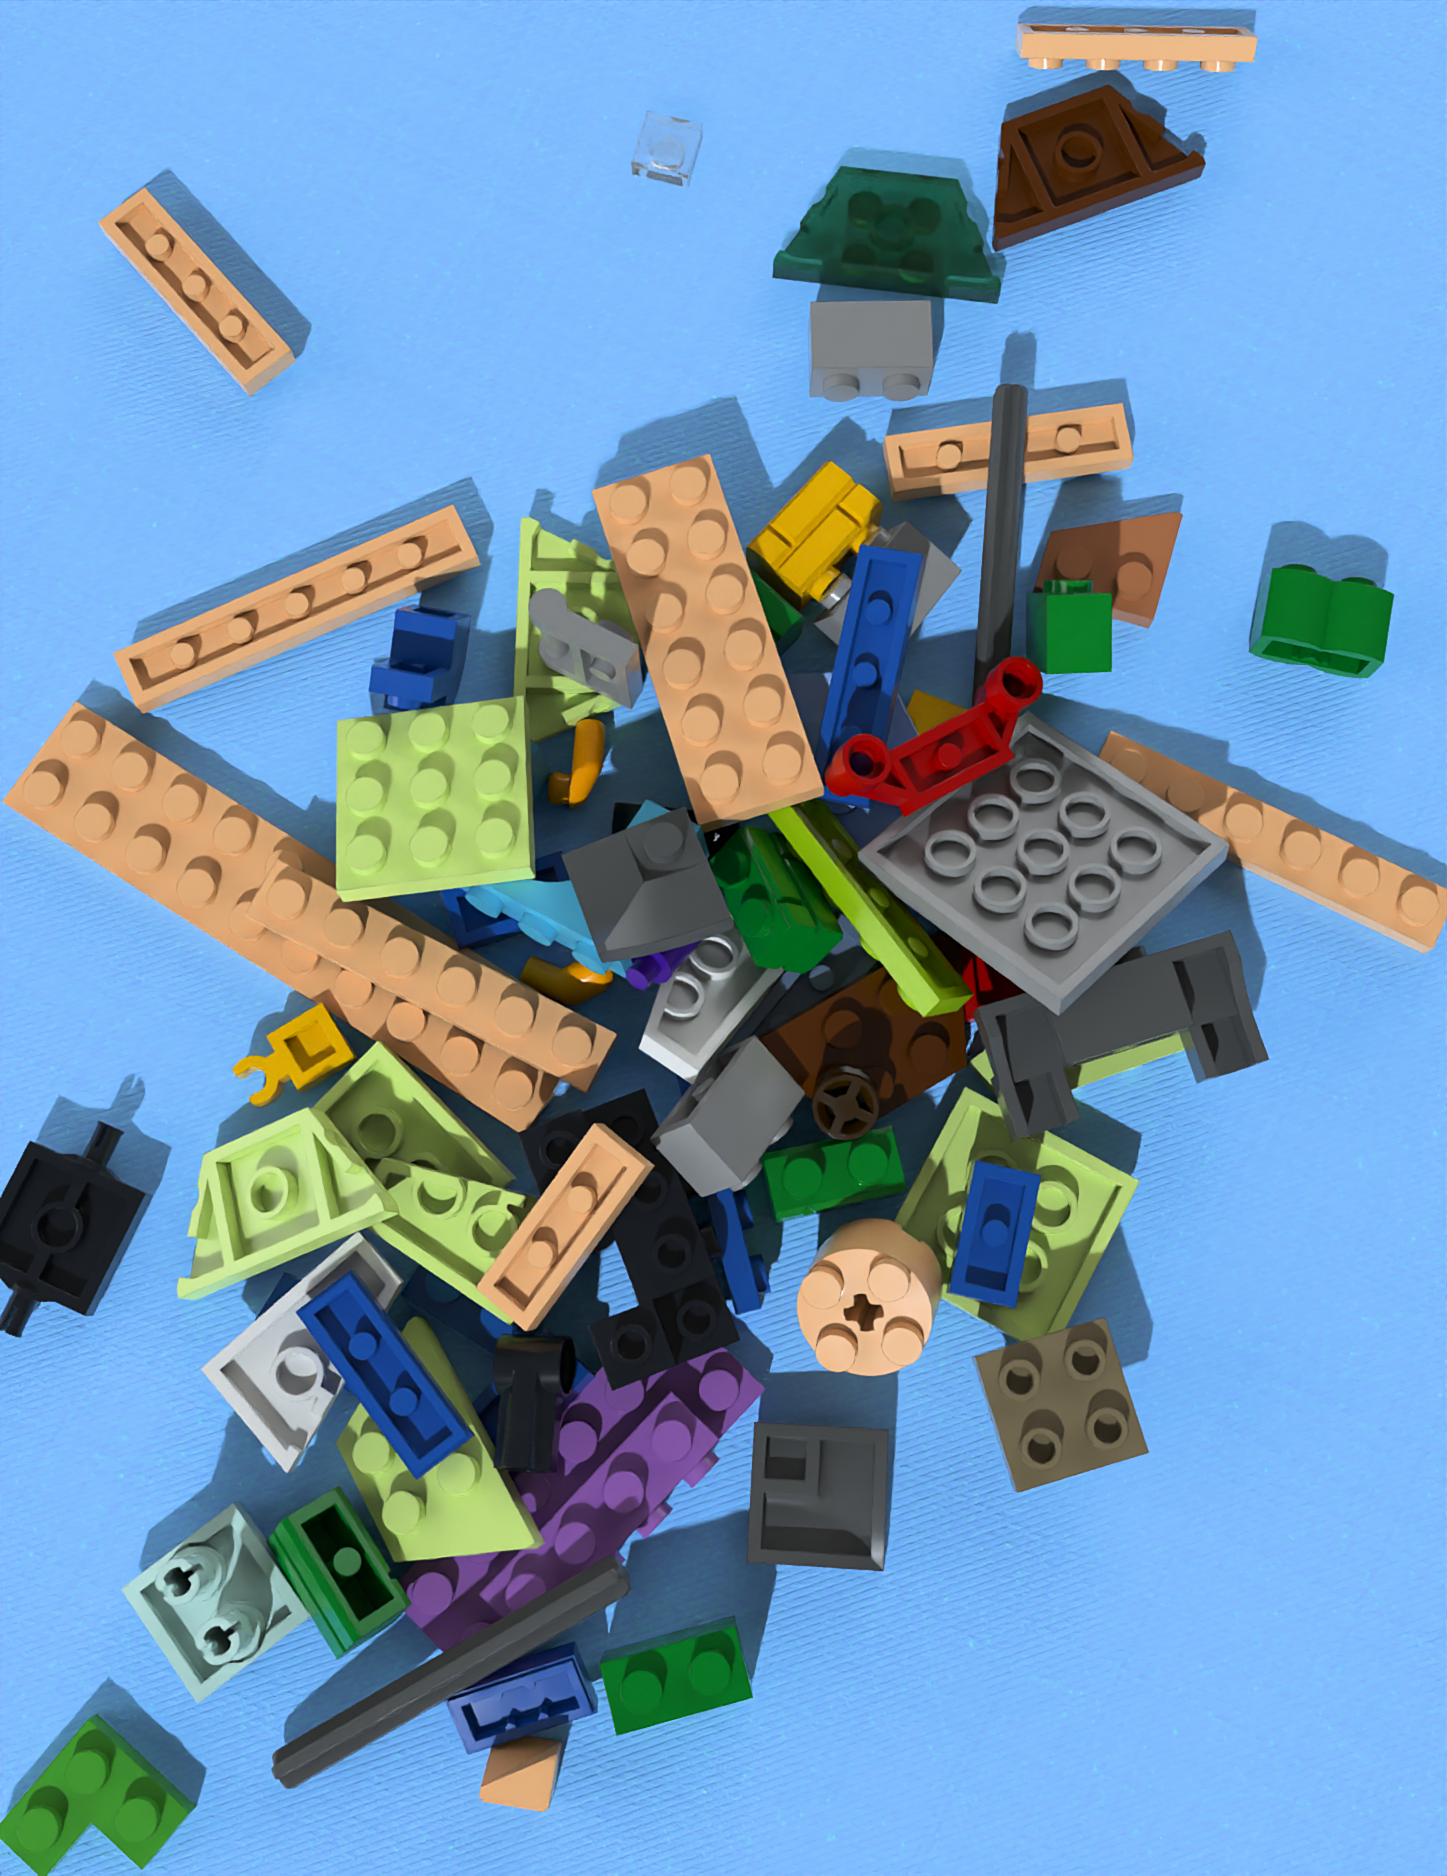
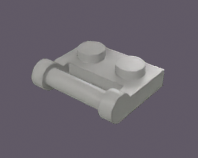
[528,588,643,710]

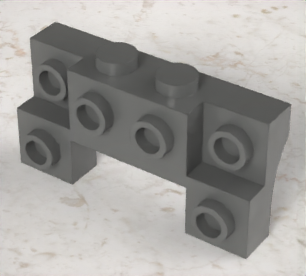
[973,930,1269,1142]

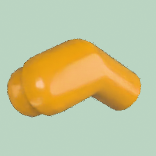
[548,719,606,809]
[519,955,615,1006]

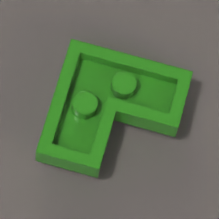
[0,1714,197,1876]

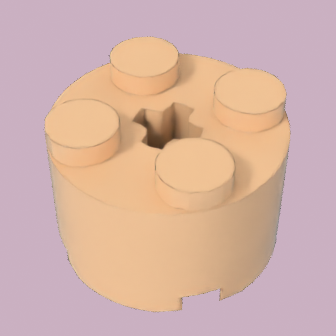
[797,1218,943,1376]

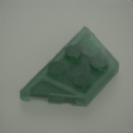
[772,166,1001,304]

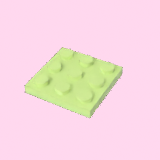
[336,695,536,902]
[893,1087,1140,1342]

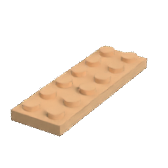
[591,453,824,833]

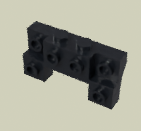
[518,1088,740,1391]

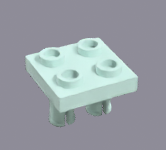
[121,1501,311,1704]

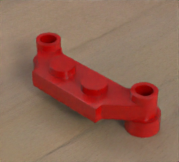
[824,656,1043,818]

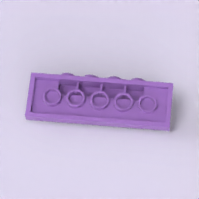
[398,1347,766,1652]

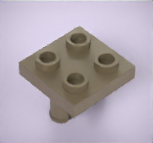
[972,1317,1149,1493]

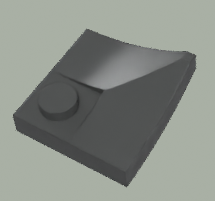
[561,806,734,963]
[747,1422,889,1571]

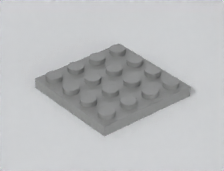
[858,711,1230,1016]

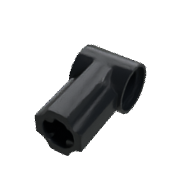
[493,1334,576,1474]

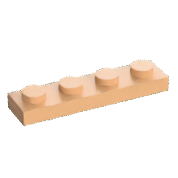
[1015,23,1258,72]
[98,187,296,397]
[883,403,1134,502]

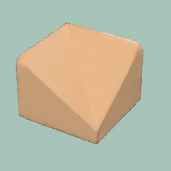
[479,1736,563,1812]

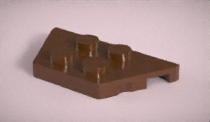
[992,84,1206,252]
[757,929,967,1120]

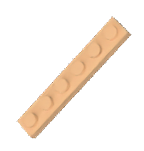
[113,504,481,714]
[1098,730,1447,954]
[245,859,618,1095]

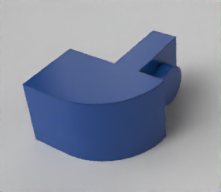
[368,604,472,712]

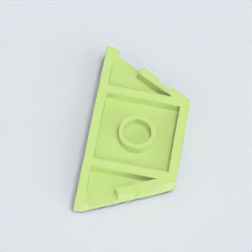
[513,517,641,744]
[177,1107,400,1300]
[336,1316,545,1562]

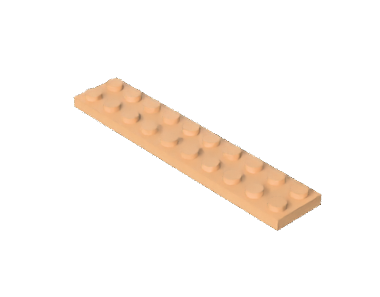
[2,701,563,1133]

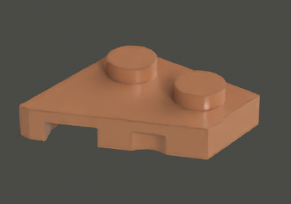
[1032,512,1183,629]

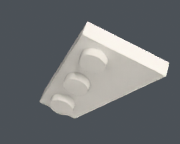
[639,912,786,1085]
[201,1231,405,1474]

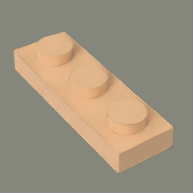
[475,1123,655,1331]

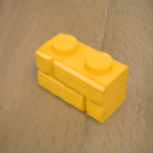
[746,461,883,611]

